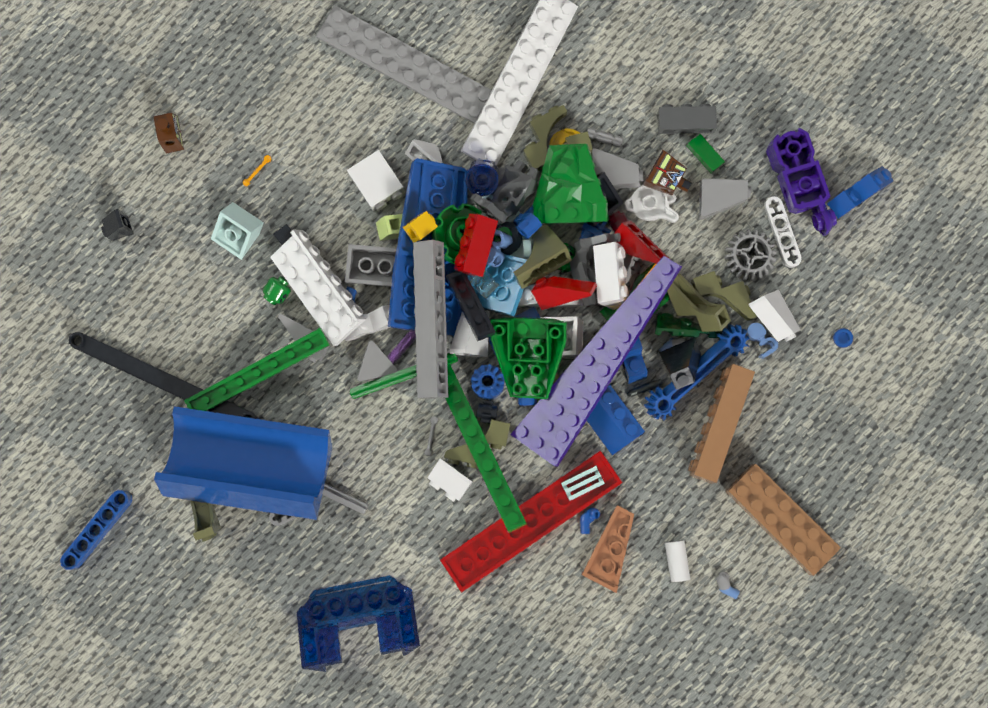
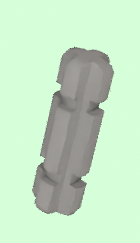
[587,128,623,148]

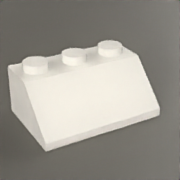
[593,242,629,310]

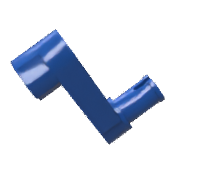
[512,204,542,239]

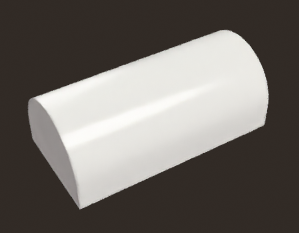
[665,540,690,582]

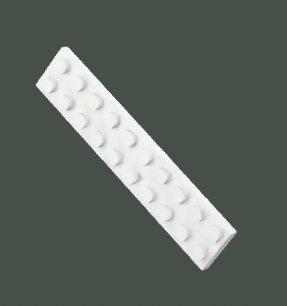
[461,0,578,169]

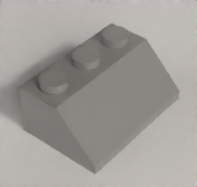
[345,244,397,287]

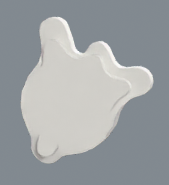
[624,185,679,223]

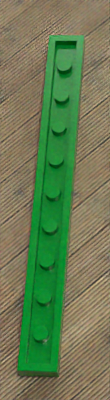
[445,365,527,533]

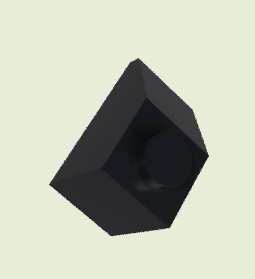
[101,209,133,241]

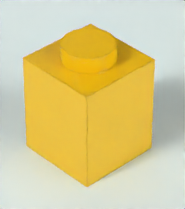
[402,211,438,243]

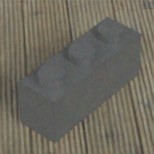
[657,104,717,134]

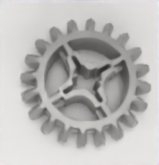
[724,229,777,281]

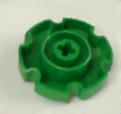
[432,203,482,264]

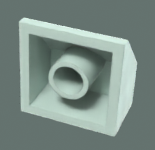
[211,202,264,260]

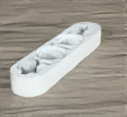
[764,196,801,268]

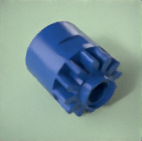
[471,364,504,400]

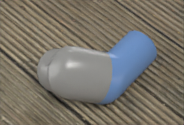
[659,338,687,352]
[717,572,740,599]

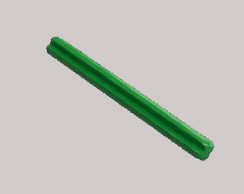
[350,353,458,399]

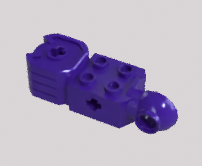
[766,128,837,236]

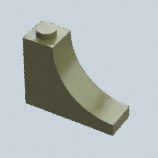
[513,223,572,289]

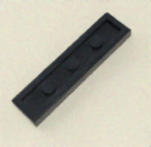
[446,271,496,342]

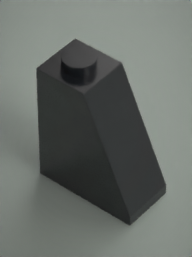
[659,337,701,390]

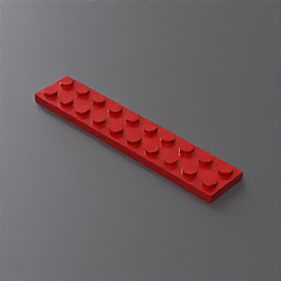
[440,451,622,593]

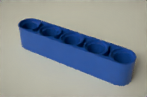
[60,490,132,570]

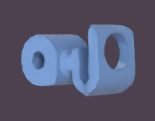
[487,230,513,267]
[746,323,778,359]

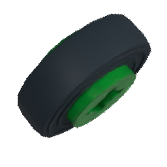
[491,222,523,255]

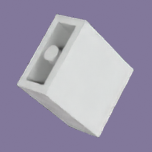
[347,150,404,211]

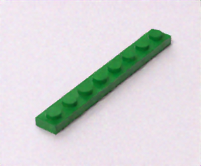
[184,328,330,411]

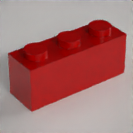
[454,214,498,277]

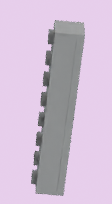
[413,240,448,399]

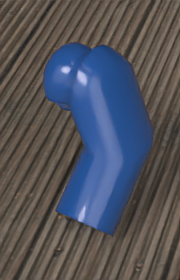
[580,508,600,534]

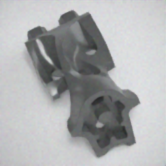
[471,160,541,225]
[570,233,621,306]

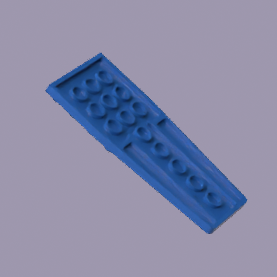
[388,158,467,337]

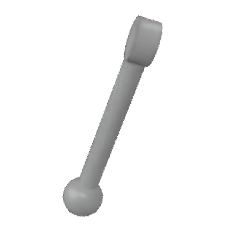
[424,416,438,456]

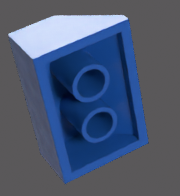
[587,385,645,455]

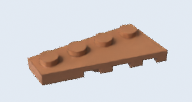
[581,505,634,593]

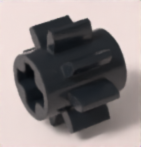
[477,399,498,424]

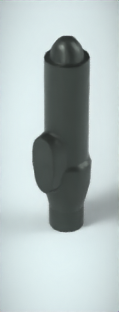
[627,378,663,397]

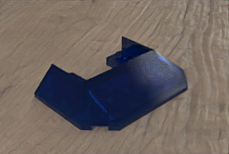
[296,575,420,672]

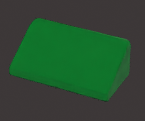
[686,134,725,174]

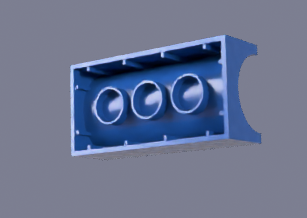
[154,406,332,520]

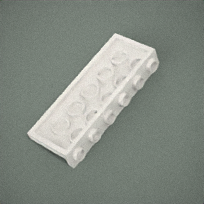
[270,229,366,346]

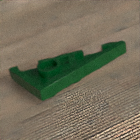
[655,313,723,338]

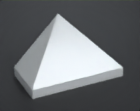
[405,139,443,163]

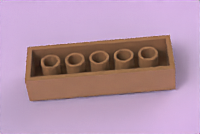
[688,364,755,484]
[725,464,841,576]

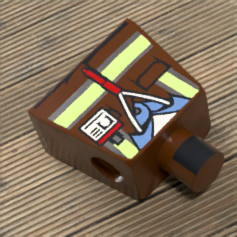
[154,113,184,154]
[644,150,692,195]

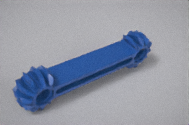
[644,324,750,420]

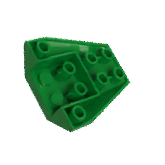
[491,317,567,399]

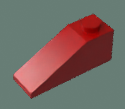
[614,221,671,264]
[531,276,597,310]

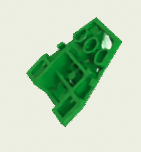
[533,144,608,223]

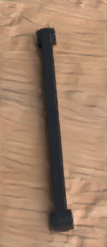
[68,332,258,419]

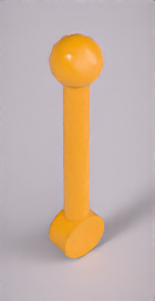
[242,155,271,186]

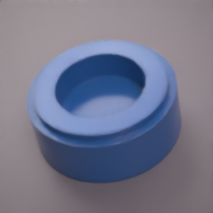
[833,328,853,348]
[518,398,537,406]

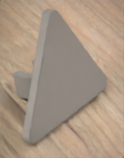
[357,341,398,381]

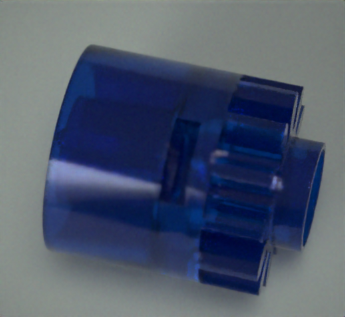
[466,158,499,196]

